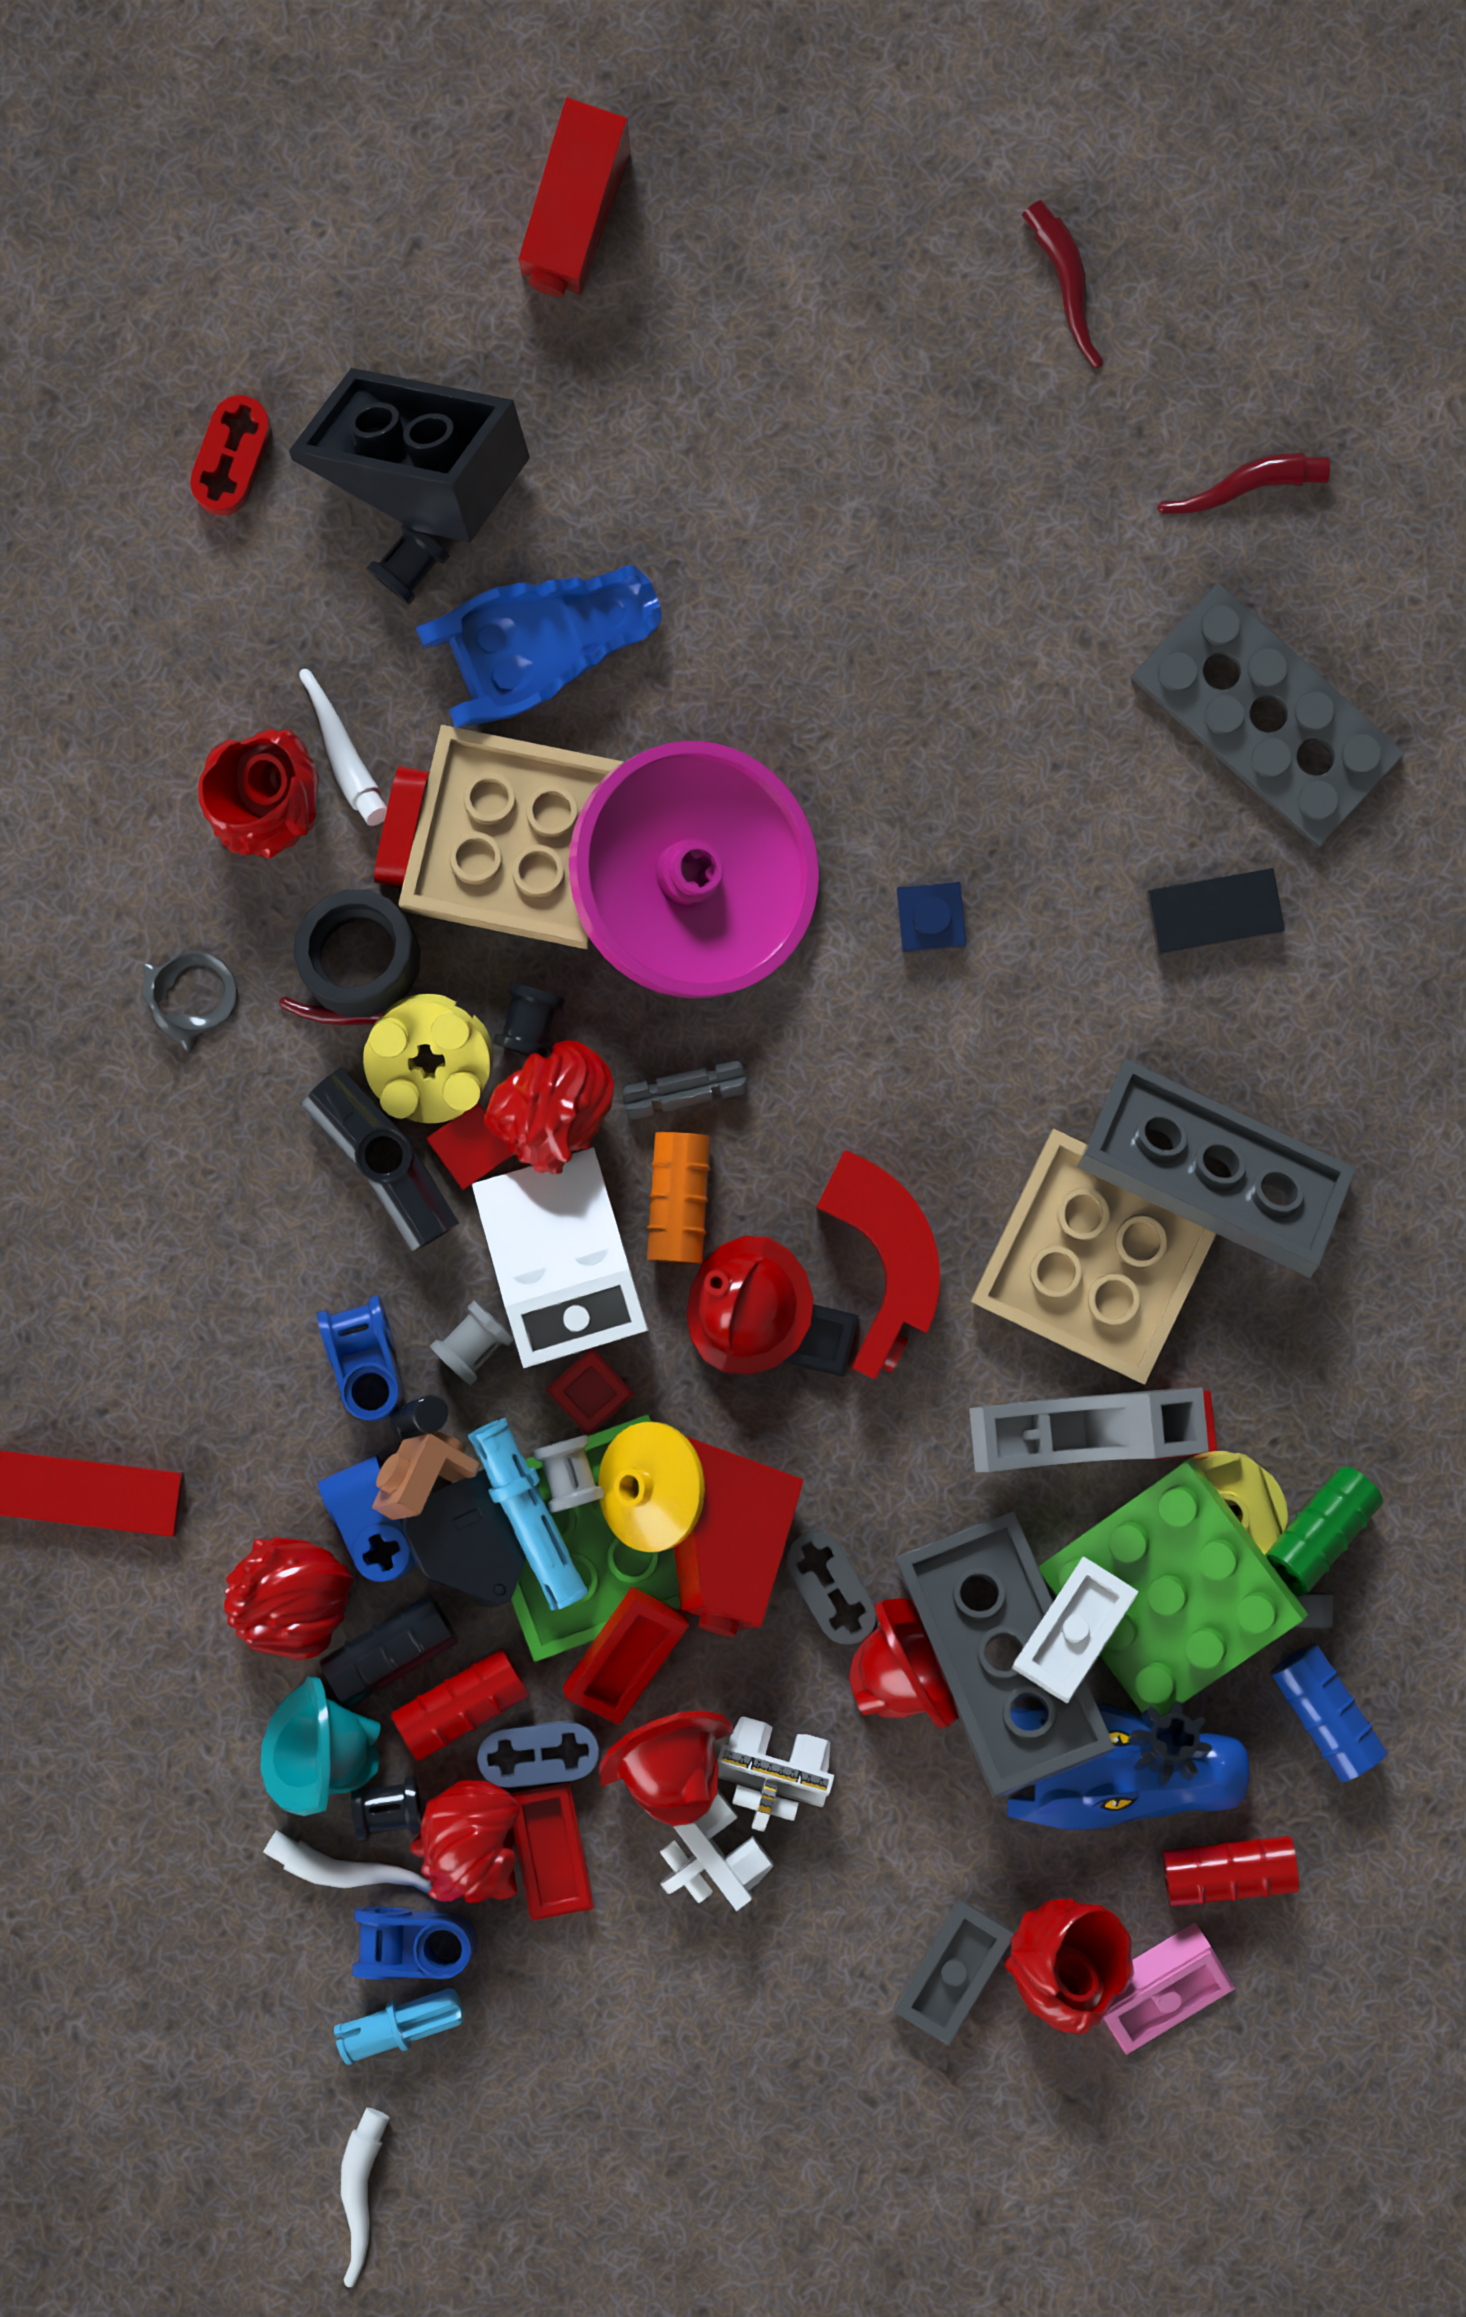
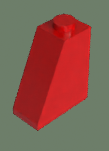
[518,97,631,297]
[674,1437,804,1637]

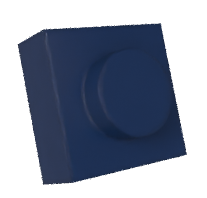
[896,882,966,953]

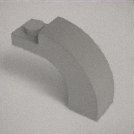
[969,1388,1209,1472]

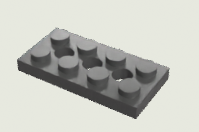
[1130,582,1405,848]
[1077,1059,1356,1278]
[895,1511,1115,1800]

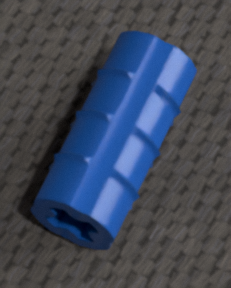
[1270,1643,1388,1783]

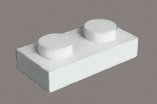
[1012,1556,1139,1704]

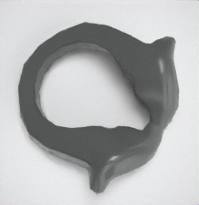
[142,950,237,1051]

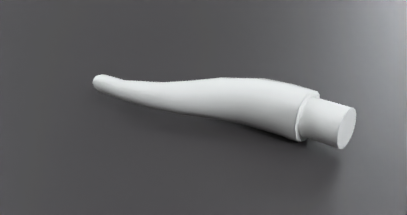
[299,669,387,826]
[263,1830,433,1894]
[341,2108,389,2287]

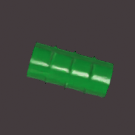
[1265,1466,1383,1597]

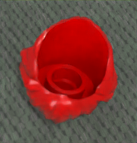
[198,728,319,859]
[484,1040,614,1174]
[224,1536,354,1661]
[410,1781,520,1903]
[1005,1898,1134,2035]

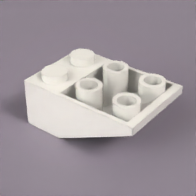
[472,1147,649,1368]

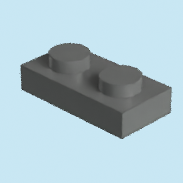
[893,1897,1015,2045]

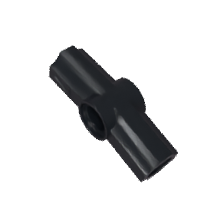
[300,1067,460,1252]

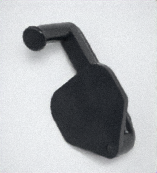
[390,1394,526,1608]

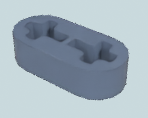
[477,1720,600,1787]

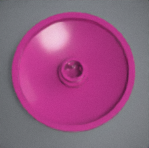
[569,741,819,999]

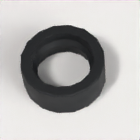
[293,890,421,1017]

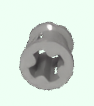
[430,1300,514,1385]
[532,1434,605,1513]

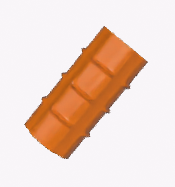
[646,1132,711,1264]

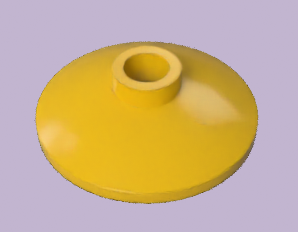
[598,1422,705,1552]

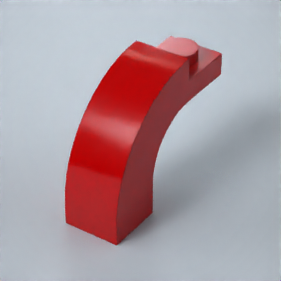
[816,1150,940,1380]

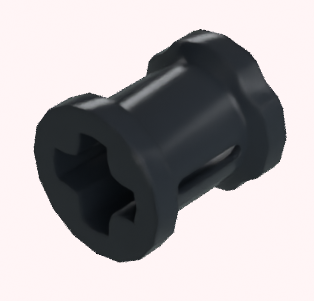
[366,524,450,605]
[492,983,565,1058]
[351,1776,423,1842]

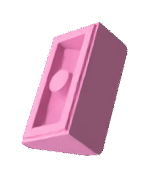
[1104,1923,1235,2055]

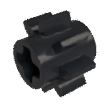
[1127,1701,1212,1786]

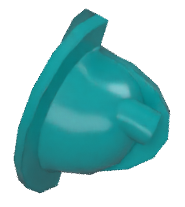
[260,1675,380,1816]

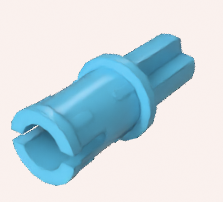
[334,1988,465,2065]

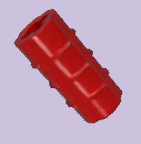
[391,1648,530,1761]
[1162,1836,1299,1907]

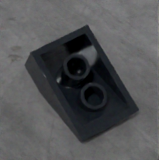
[289,368,530,542]

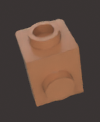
[371,1432,481,1520]

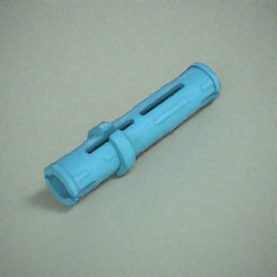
[468,1418,588,1611]

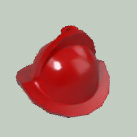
[686,1236,814,1375]
[849,1598,959,1729]
[599,1710,733,1827]

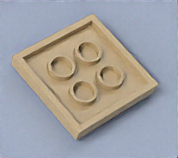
[399,725,624,950]
[970,1129,1216,1385]

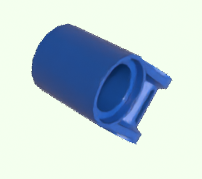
[317,1295,404,1422]
[318,1454,416,1582]
[352,1906,478,1980]

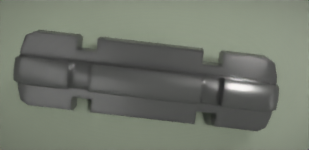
[622,1061,747,1120]

